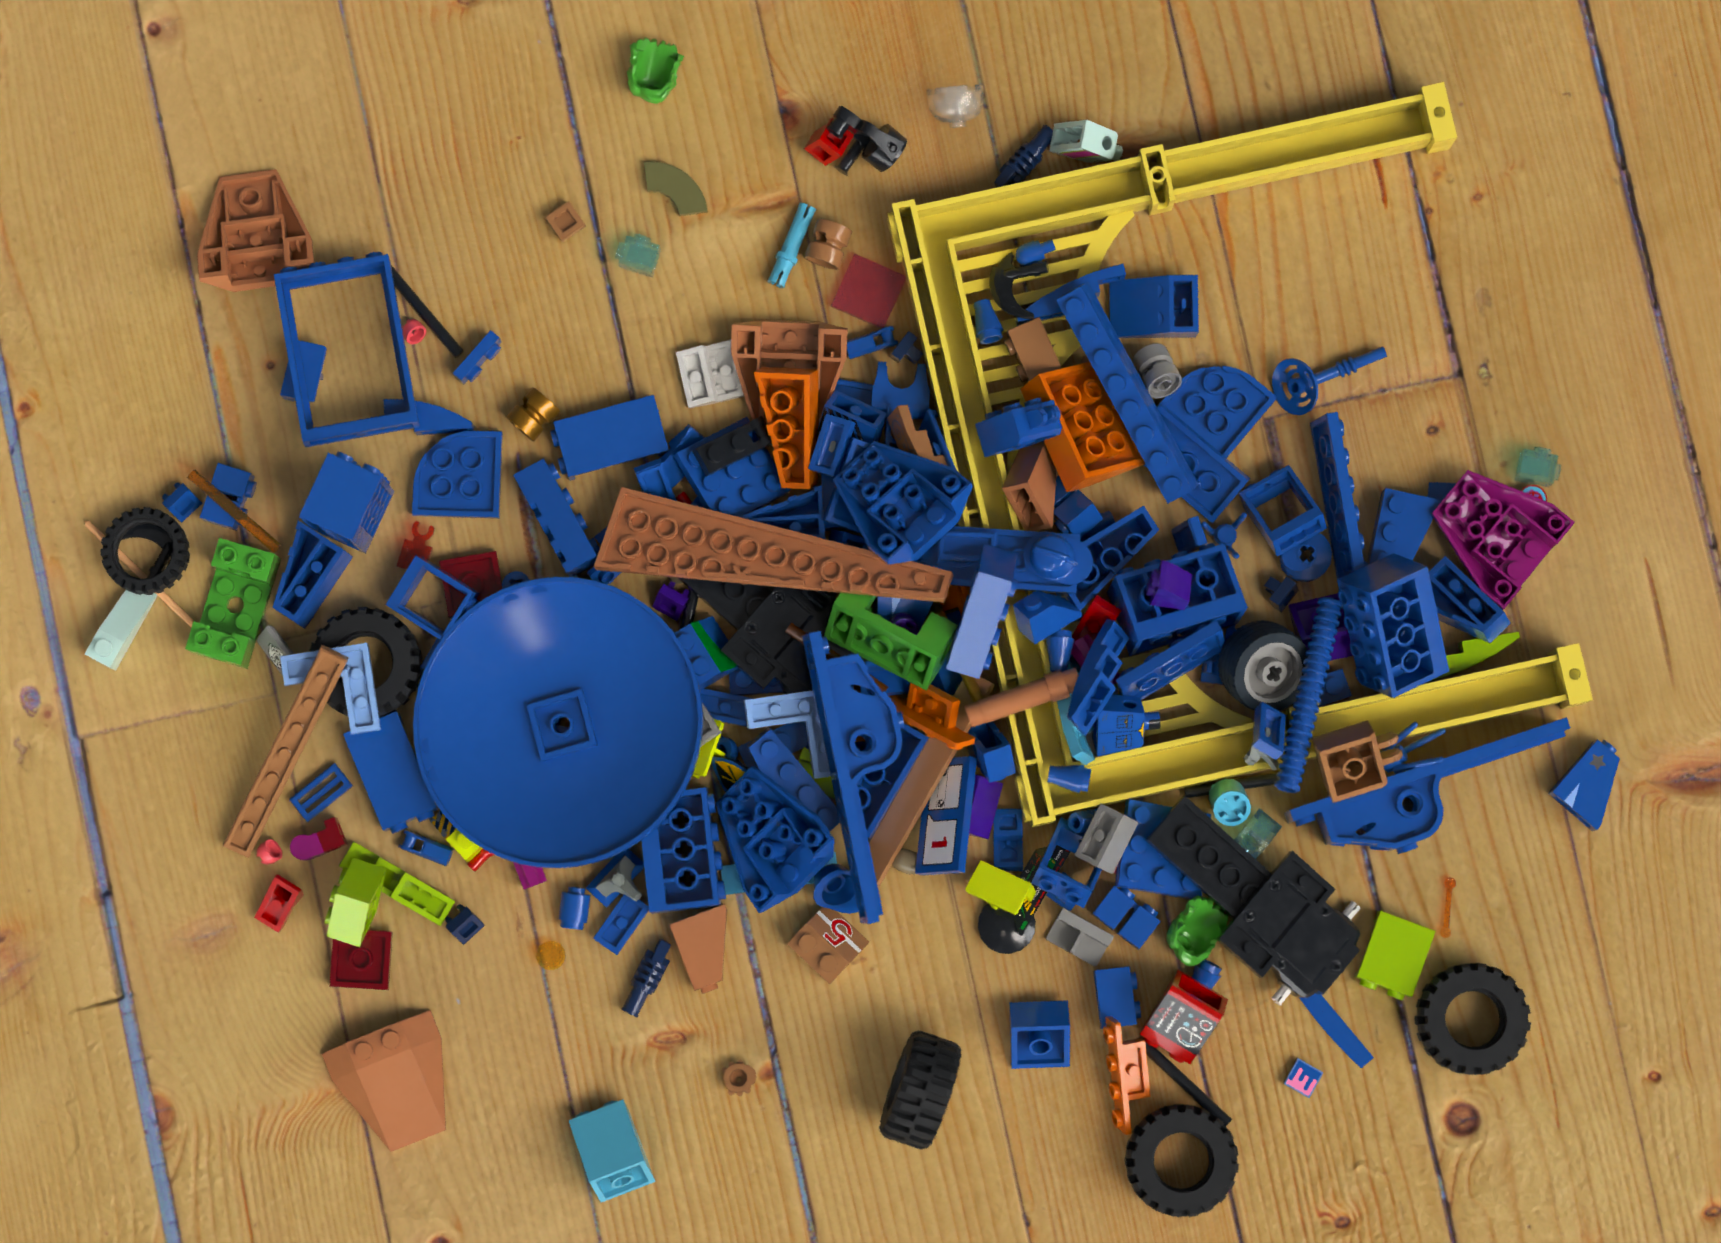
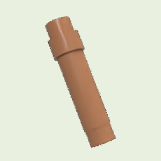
[964,667,1078,727]

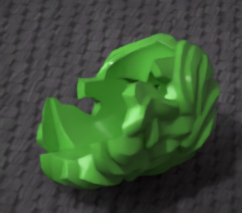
[627,37,684,104]
[1166,896,1229,966]

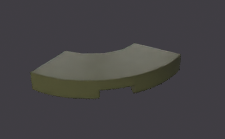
[644,162,708,216]

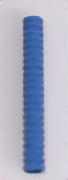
[1274,597,1343,793]

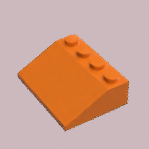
[1020,362,1145,492]

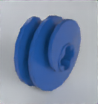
[1280,533,1332,582]

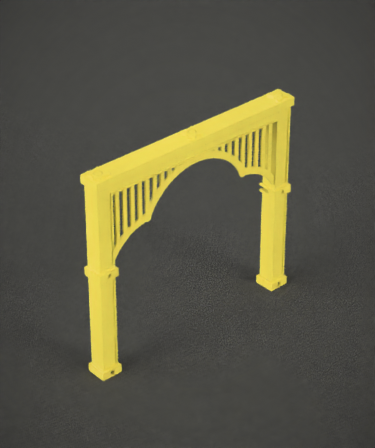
[887,82,1593,828]

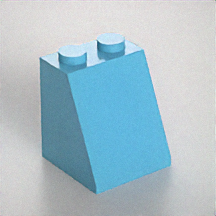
[568,1100,656,1203]

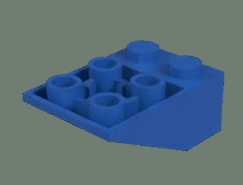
[1109,275,1199,338]

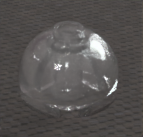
[927,85,984,128]

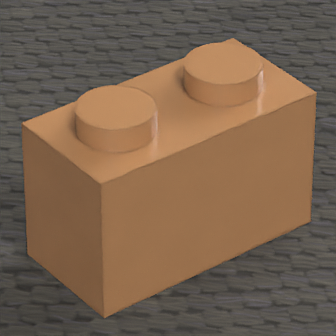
[1004,317,1061,383]

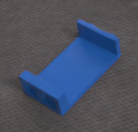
[550,395,669,481]
[343,711,439,834]

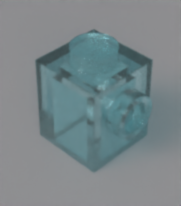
[615,234,661,277]
[1515,447,1561,487]
[1234,808,1282,859]

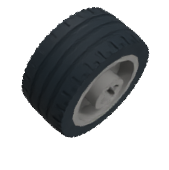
[1218,620,1308,711]

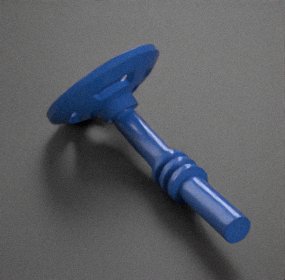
[1272,346,1387,415]

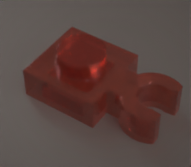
[396,521,435,570]

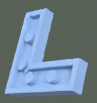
[280,643,381,735]
[744,690,831,779]

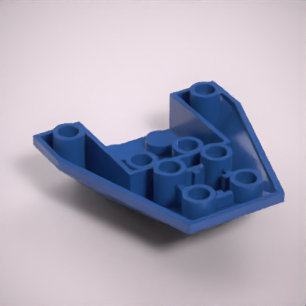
[833,441,973,565]
[715,766,834,913]

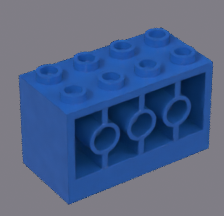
[299,451,395,554]
[1107,543,1248,656]
[1337,553,1449,698]
[641,787,726,914]

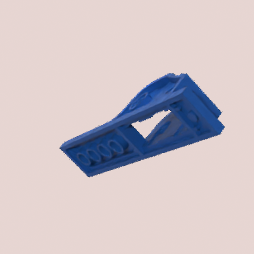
[802,631,904,924]
[1284,717,1570,854]

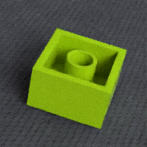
[325,858,387,947]

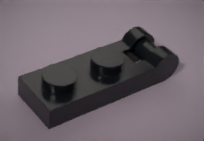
[693,416,772,477]

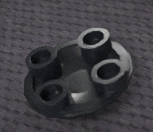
[978,903,1036,954]

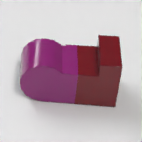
[290,817,348,861]

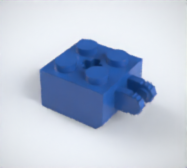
[975,398,1062,457]

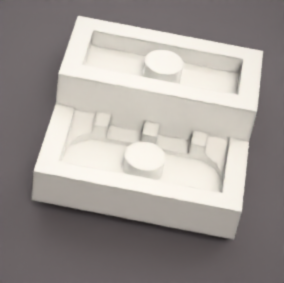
[676,339,744,408]

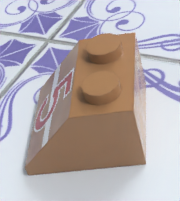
[787,907,869,984]

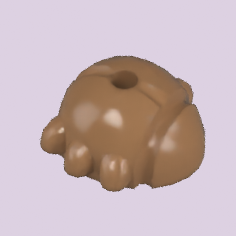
[722,1060,756,1096]

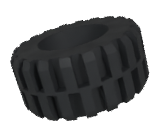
[309,607,422,718]
[1415,963,1531,1075]
[879,1031,961,1150]
[1125,1104,1239,1218]

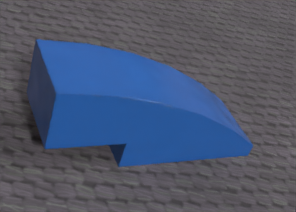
[383,399,474,436]

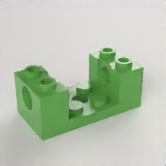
[185,538,281,669]
[824,593,958,691]

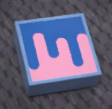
[1283,1058,1323,1098]

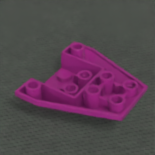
[1431,470,1575,610]

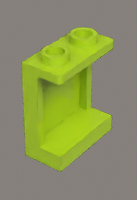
[1354,911,1436,1001]

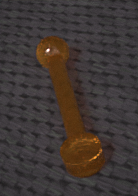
[1440,877,1456,938]

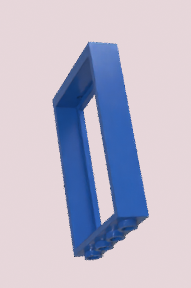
[274,252,420,448]

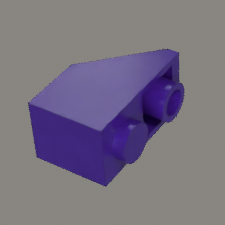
[1146,560,1192,610]

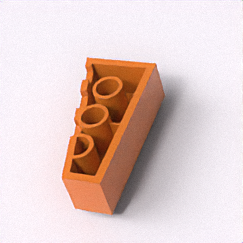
[754,367,818,489]

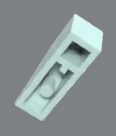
[85,590,158,671]

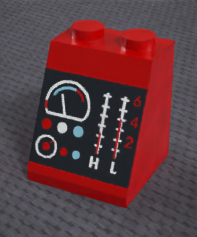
[1140,970,1228,1064]

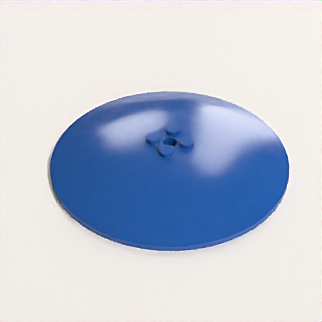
[413,577,703,869]

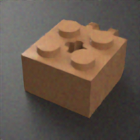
[1312,720,1403,803]

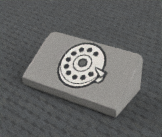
[257,625,294,676]

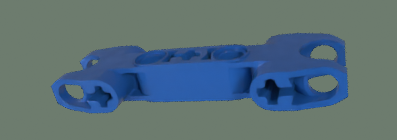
[870,361,930,449]

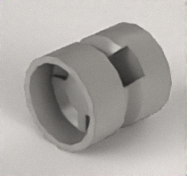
[1133,343,1182,398]

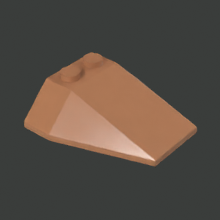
[197,169,314,292]
[731,319,848,430]
[322,1010,446,1152]

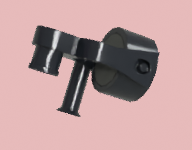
[827,106,907,176]

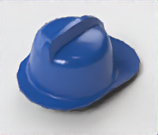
[1023,532,1093,585]
[813,864,858,914]

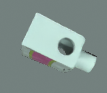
[1049,120,1123,163]

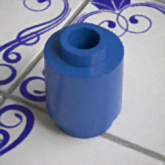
[558,886,591,930]

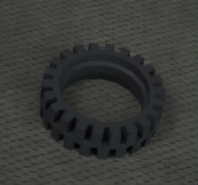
[100,507,190,595]

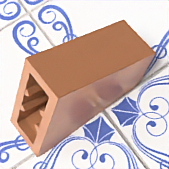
[1002,441,1057,531]
[670,904,727,994]

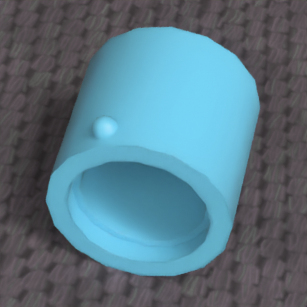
[1208,779,1251,826]

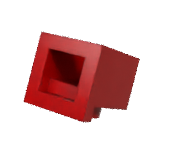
[804,118,854,166]

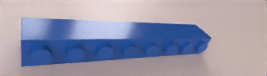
[1056,282,1199,504]

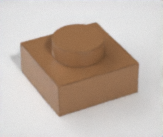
[545,201,586,242]

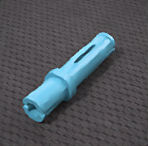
[767,202,816,288]

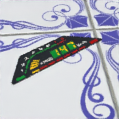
[1013,845,1071,936]

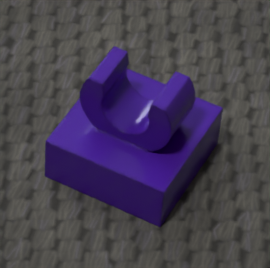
[652,581,689,621]

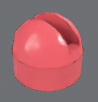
[402,319,426,345]
[256,839,282,865]

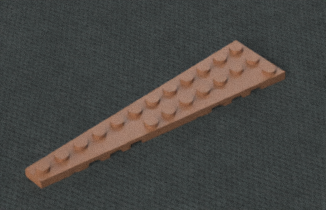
[594,487,953,602]

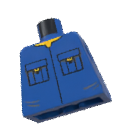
[1092,695,1161,756]

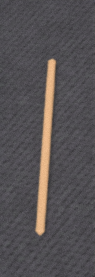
[85,521,194,628]

